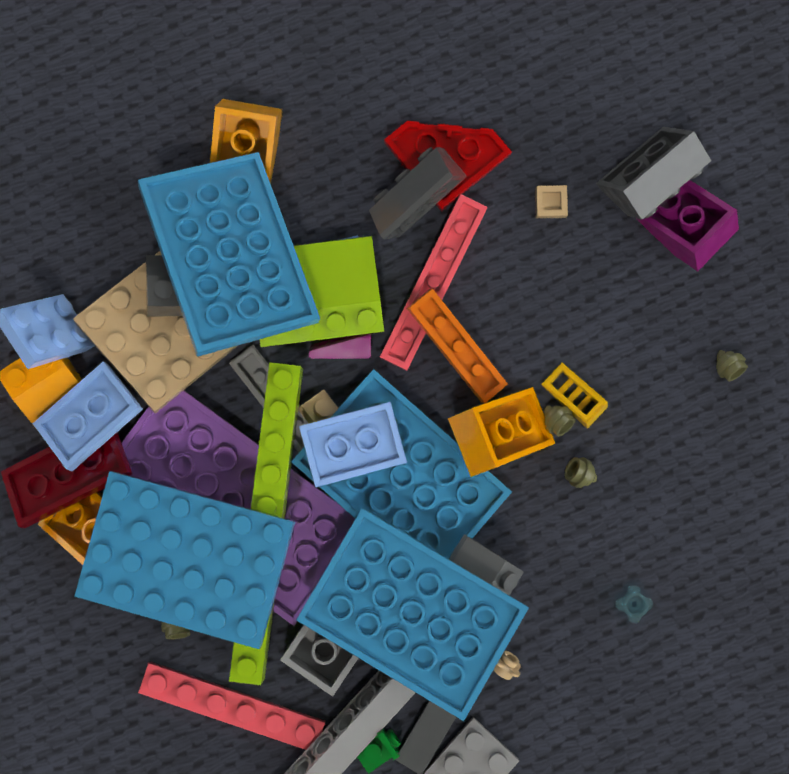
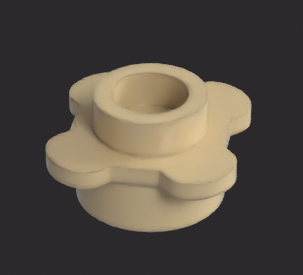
[494,651,521,680]

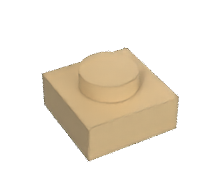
[535,185,568,218]
[298,390,338,423]

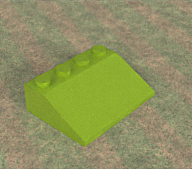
[260,236,384,347]

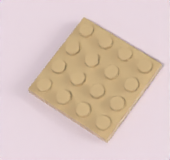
[73,251,237,414]

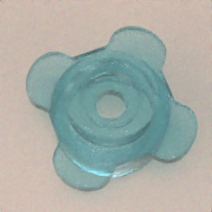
[616,585,653,623]

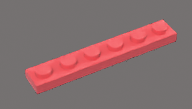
[380,194,488,371]
[138,662,325,750]

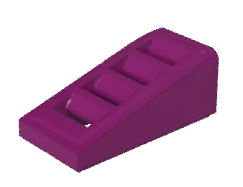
[309,333,371,359]

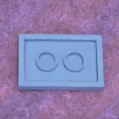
[0,294,95,369]
[32,362,143,471]
[299,402,407,488]

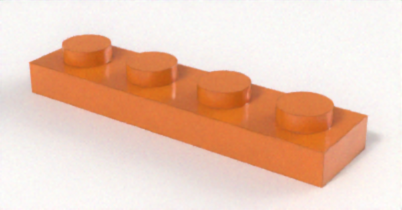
[406,288,508,404]

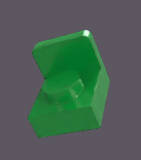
[357,728,401,774]

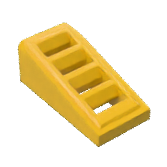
[541,363,608,429]

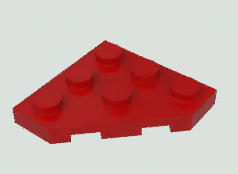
[384,121,512,212]

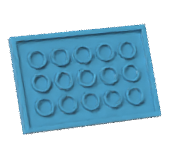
[138,152,320,357]
[291,369,512,559]
[74,471,295,649]
[296,508,529,721]

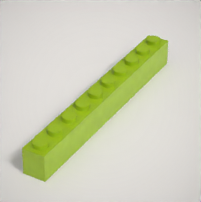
[229,362,303,685]

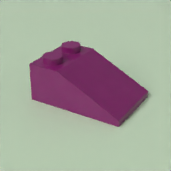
[636,180,739,272]

